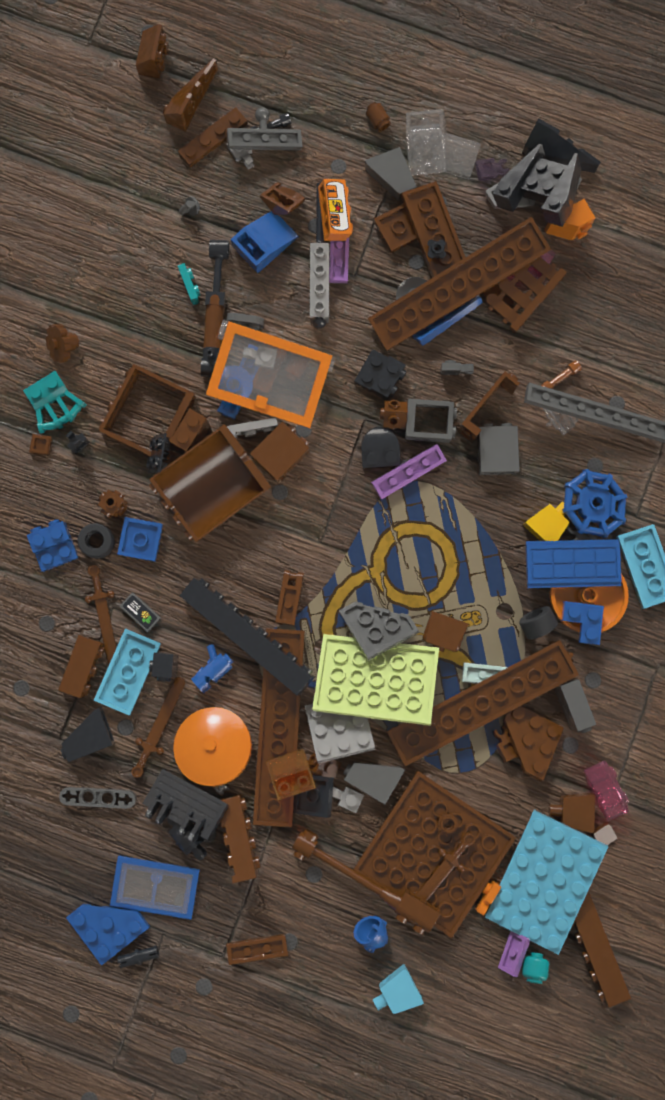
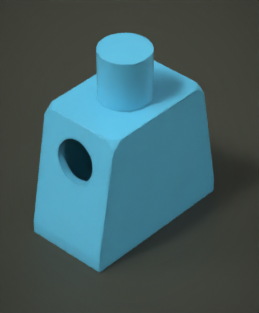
[373,964,424,1014]

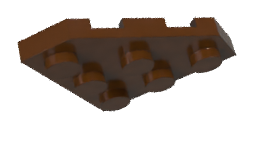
[503,706,564,781]

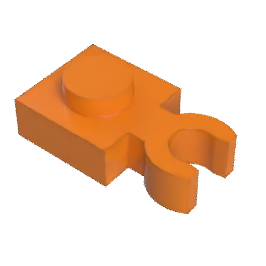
[475,880,501,916]

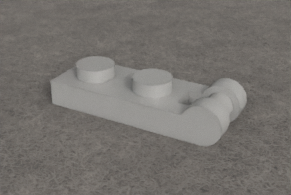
[227,418,278,438]

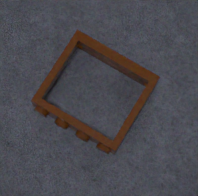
[99,364,197,462]

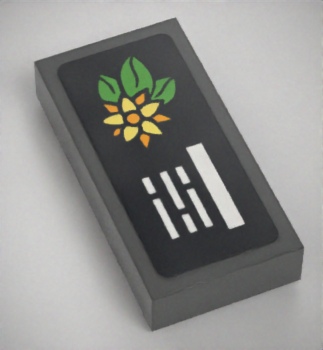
[120,592,161,632]

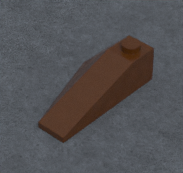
[163,58,218,132]

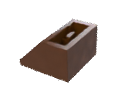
[135,24,169,79]

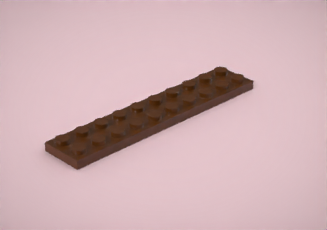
[368,217,551,351]
[253,628,305,827]
[387,640,579,766]

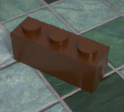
[58,635,105,698]

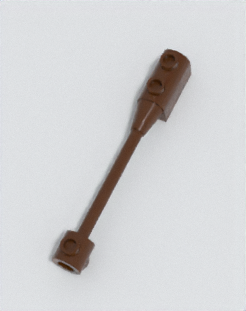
[292,829,441,935]

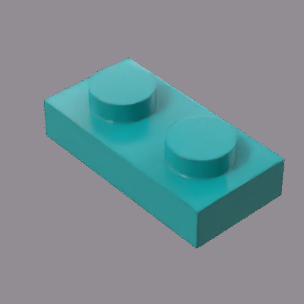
[178,263,201,305]

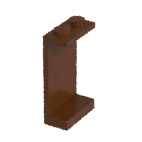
[457,371,520,443]

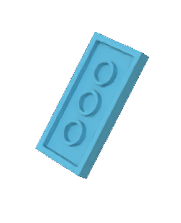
[616,524,665,609]
[94,629,161,716]

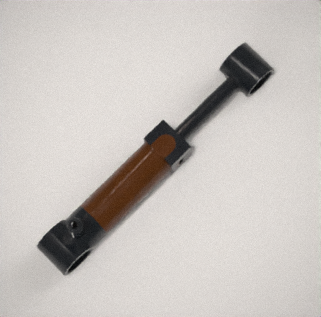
[201,239,230,377]

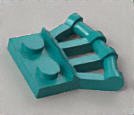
[23,371,87,434]

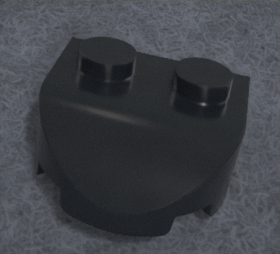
[361,427,400,468]

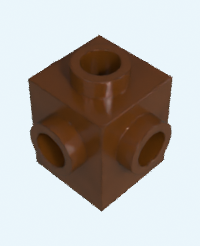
[380,400,408,429]
[98,489,128,518]

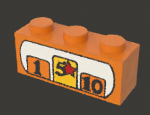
[318,179,353,241]

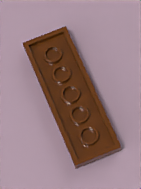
[401,181,466,278]

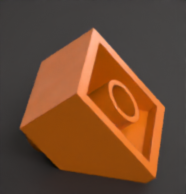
[545,199,595,240]

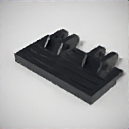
[142,769,229,843]

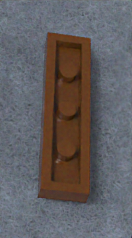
[178,107,248,168]

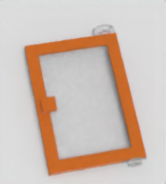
[206,320,335,429]

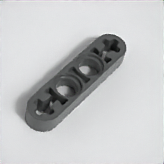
[59,787,137,809]

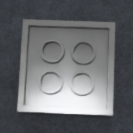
[305,704,375,763]

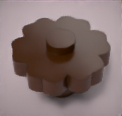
[46,324,79,363]

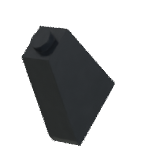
[61,708,116,762]

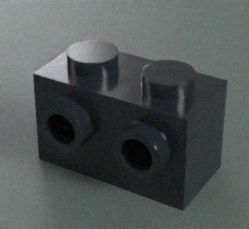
[149,653,178,681]

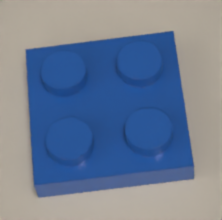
[117,517,163,562]

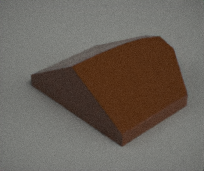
[260,182,305,215]

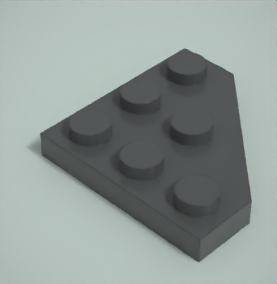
[339,602,419,661]

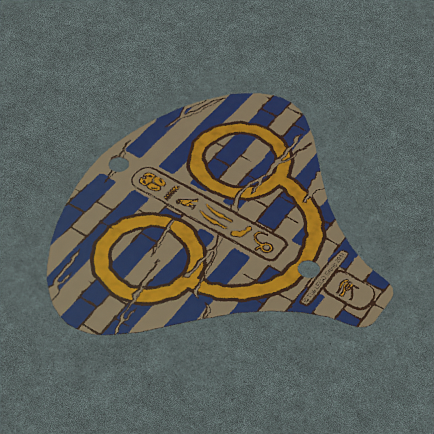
[259,481,525,773]

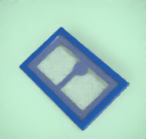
[110,856,200,920]

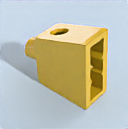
[523,502,569,541]

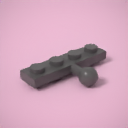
[227,107,303,150]

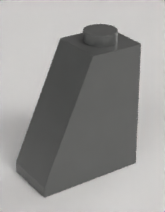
[365,147,417,201]
[343,761,405,804]

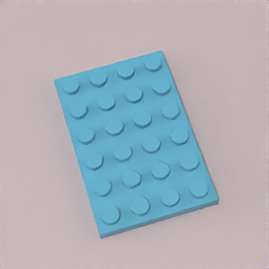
[485,810,608,955]

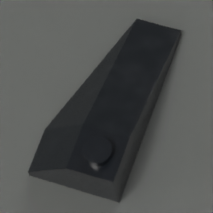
[522,118,601,173]

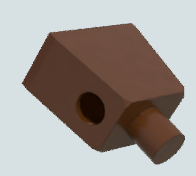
[548,793,595,833]

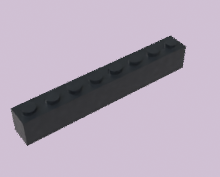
[179,578,315,696]

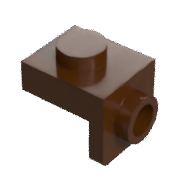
[307,751,342,781]

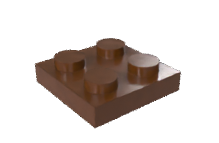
[373,204,418,253]

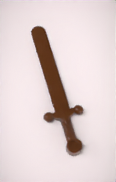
[85,565,116,666]
[131,677,185,778]
[407,832,475,922]

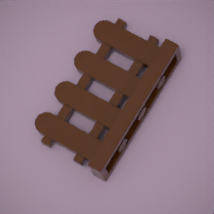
[486,257,567,334]

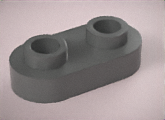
[226,313,264,331]

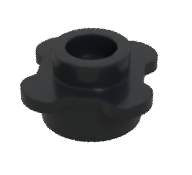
[427,239,446,259]

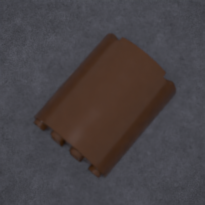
[149,424,271,542]

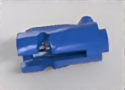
[191,645,233,693]

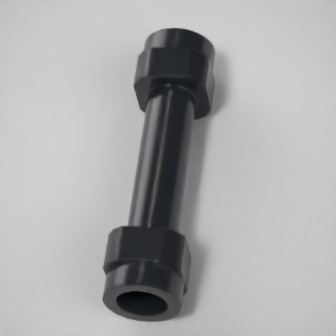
[249,113,292,129]

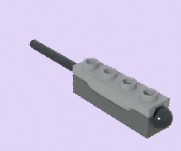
[310,183,329,329]

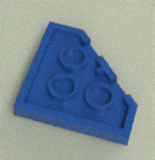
[66,904,150,966]

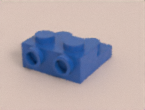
[27,520,79,572]

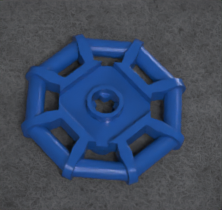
[562,469,628,539]

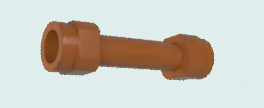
[541,360,582,389]

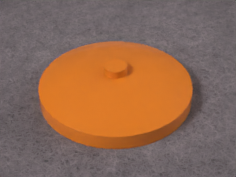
[550,573,629,633]
[173,707,252,787]

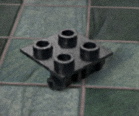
[146,433,171,474]

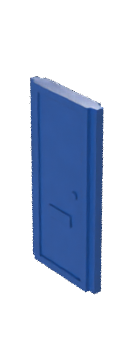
[525,539,622,588]

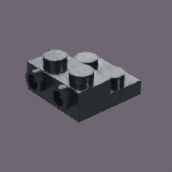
[354,349,407,400]

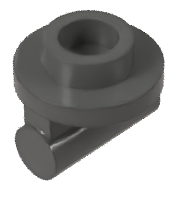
[179,196,200,216]

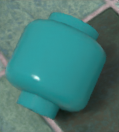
[522,952,549,984]

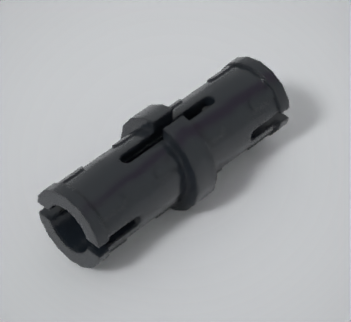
[117,945,160,969]

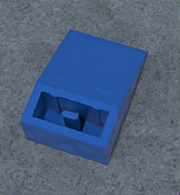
[231,211,299,274]

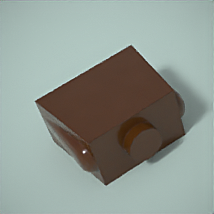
[422,611,469,652]

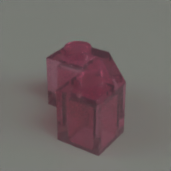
[584,761,629,821]

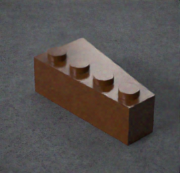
[219,794,261,883]

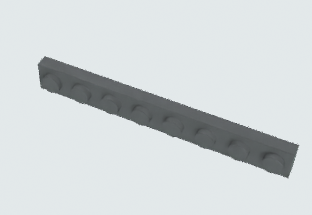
[524,382,665,443]

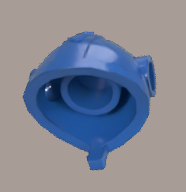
[353,916,388,953]

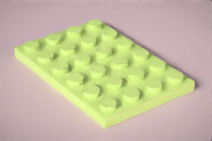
[312,634,439,726]

